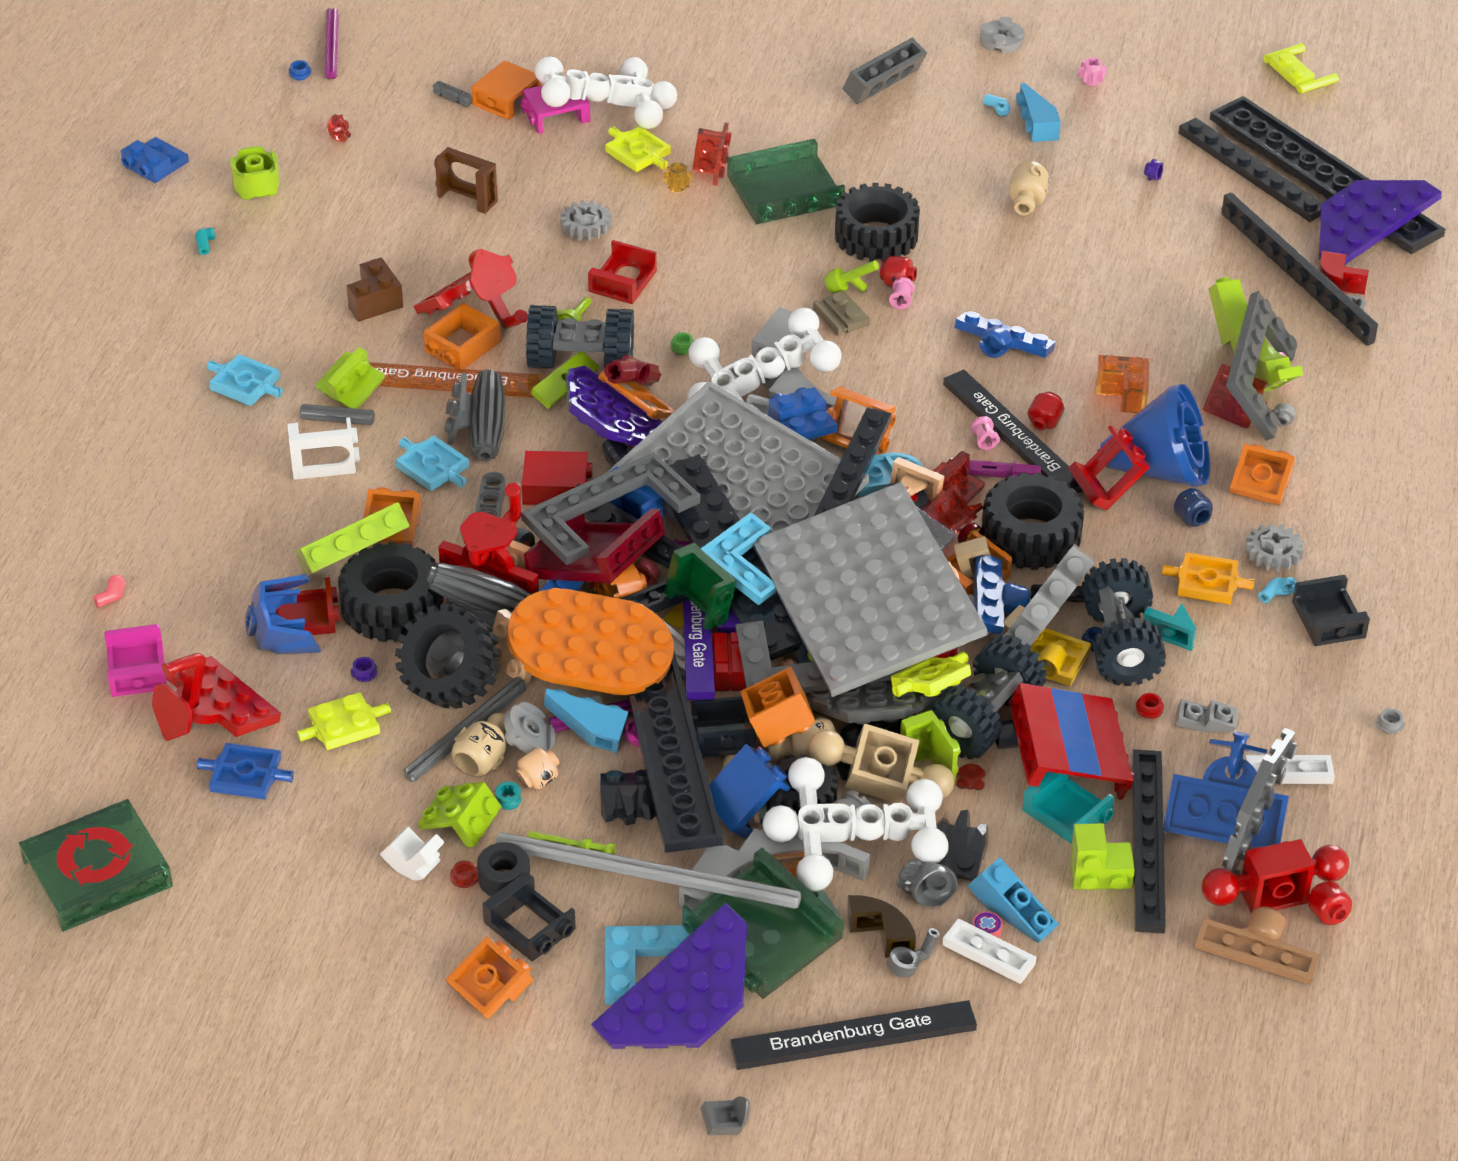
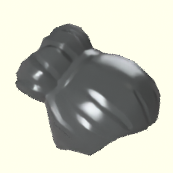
[896,858,958,907]

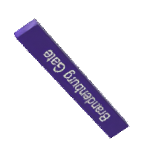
[683,600,715,700]

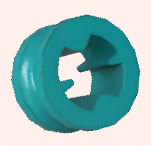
[495,781,521,810]

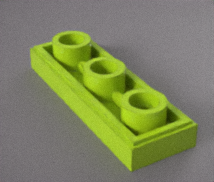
[531,351,600,409]

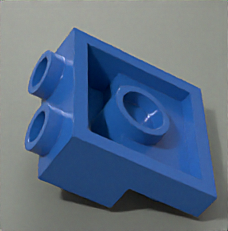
[120,137,189,183]
[768,387,837,440]

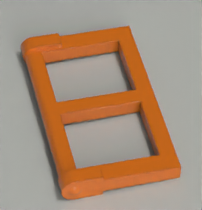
[598,371,675,419]

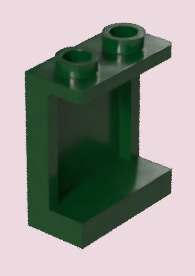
[664,543,736,630]

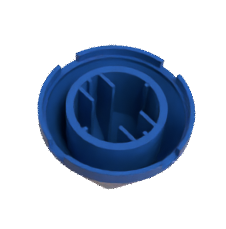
[1097,384,1210,487]

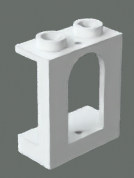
[287,418,360,480]

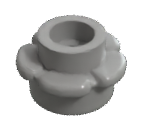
[1271,403,1296,426]
[1376,708,1405,734]

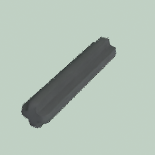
[299,404,375,425]

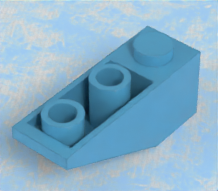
[1016,83,1061,142]
[544,688,628,753]
[967,857,1059,943]

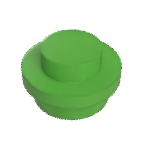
[670,332,694,355]

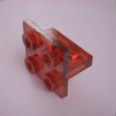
[692,122,732,186]
[1203,364,1268,429]
[933,450,985,514]
[918,484,983,541]

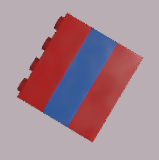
[1009,683,1134,800]

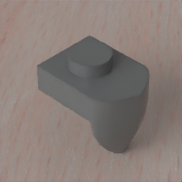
[700,1096,750,1135]

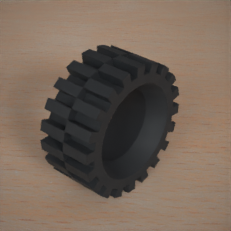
[835,183,920,262]
[395,604,502,709]

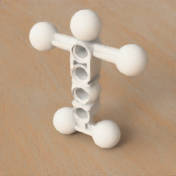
[535,56,677,129]
[687,308,842,411]
[762,757,949,891]

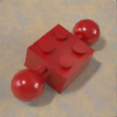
[1201,839,1350,914]

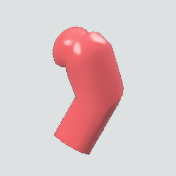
[93,574,126,608]

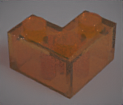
[1096,355,1149,413]

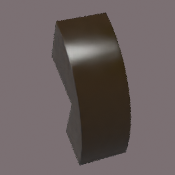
[847,895,916,958]

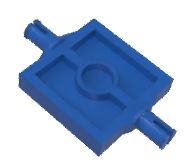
[197,743,294,800]

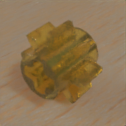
[663,162,692,192]

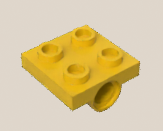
[1030,628,1092,686]

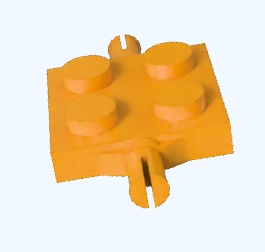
[1162,552,1255,605]

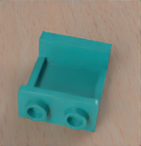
[1022,772,1115,844]

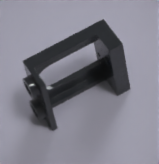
[482,871,576,962]

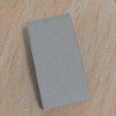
[1175,699,1238,732]

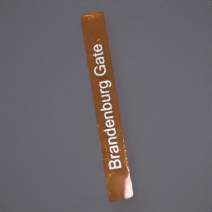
[369,362,540,398]

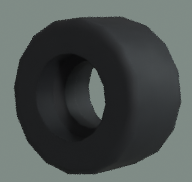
[477,842,531,896]

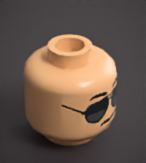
[516,748,560,790]

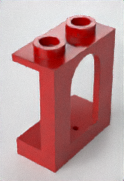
[588,240,657,305]
[1068,425,1150,510]

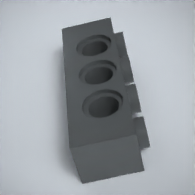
[842,37,927,104]

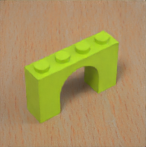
[294,502,410,575]

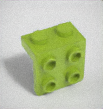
[900,710,960,783]
[417,782,501,847]

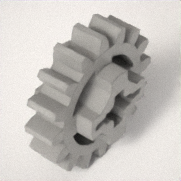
[560,200,612,240]
[1245,523,1304,572]

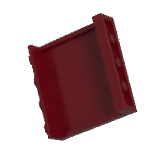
[523,509,665,583]

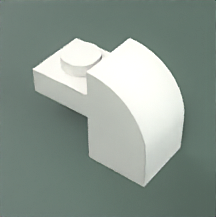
[379,827,445,881]

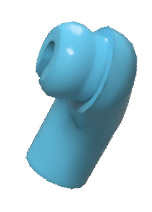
[983,94,1010,116]
[1258,577,1297,603]

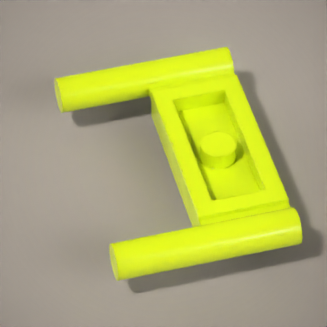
[1263,43,1339,94]

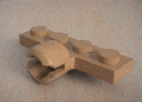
[1195,907,1320,985]

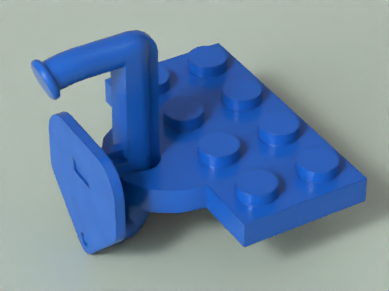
[1164,731,1289,849]

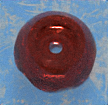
[327,114,351,142]

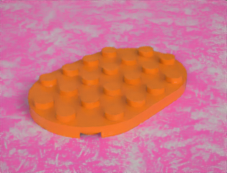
[507,588,674,695]

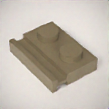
[813,291,869,336]

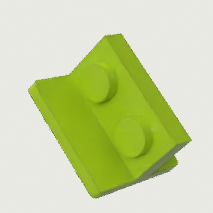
[316,347,385,409]

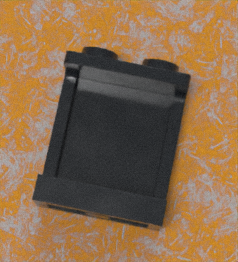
[1292,575,1370,646]
[691,696,756,758]

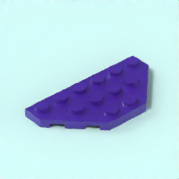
[1319,180,1442,265]
[566,366,663,446]
[591,903,748,1049]

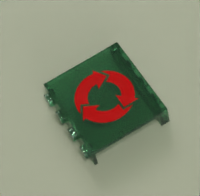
[19,799,173,932]

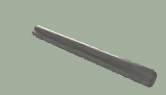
[403,677,526,782]

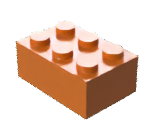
[741,666,815,748]

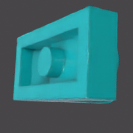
[1142,604,1197,651]

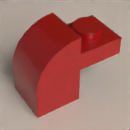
[1319,251,1369,295]

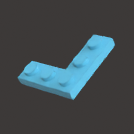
[701,513,776,605]
[605,925,695,1005]

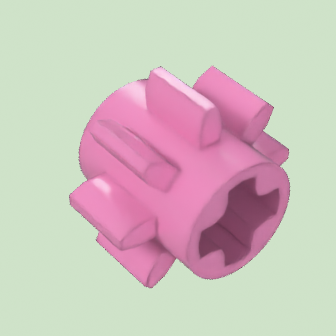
[1078,57,1107,86]

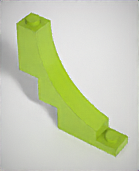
[1208,277,1303,393]

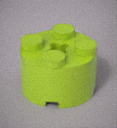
[230,146,280,200]

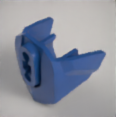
[245,573,321,654]

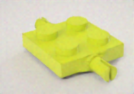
[605,126,671,172]
[891,652,971,697]
[297,692,391,750]

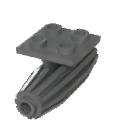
[444,369,506,461]
[425,562,532,633]

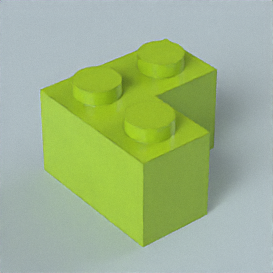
[1070,823,1134,890]

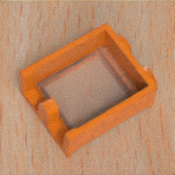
[819,386,896,455]

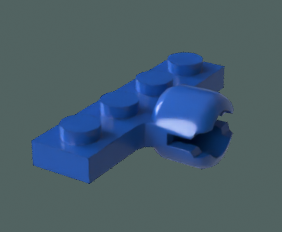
[954,311,1056,358]
[973,555,1030,635]

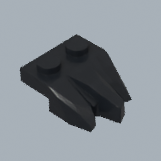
[600,769,656,826]
[936,810,988,881]

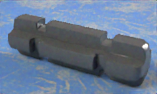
[433,81,472,107]

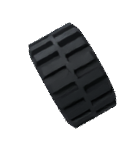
[765,754,838,815]

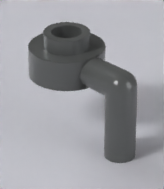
[887,928,940,977]

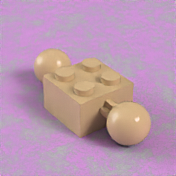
[808,724,955,803]

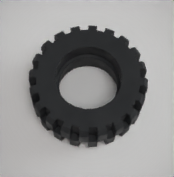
[981,473,1084,570]
[338,542,444,642]

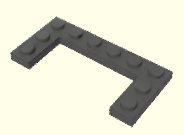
[1226,291,1297,441]
[521,452,700,565]
[736,621,912,693]

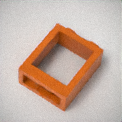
[423,303,501,371]

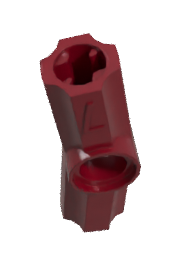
[604,355,661,386]

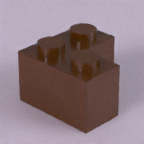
[346,257,403,322]

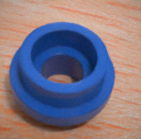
[288,60,311,81]

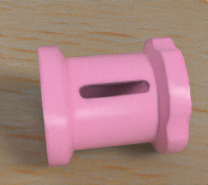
[889,277,914,310]
[971,416,1000,450]

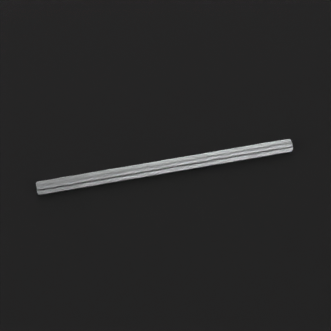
[495,832,801,909]

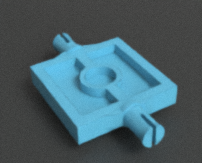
[207,354,283,406]
[395,435,469,492]

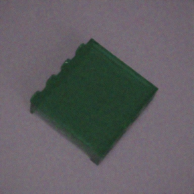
[727,138,845,225]
[682,847,844,999]

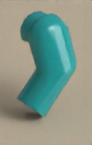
[195,227,215,255]

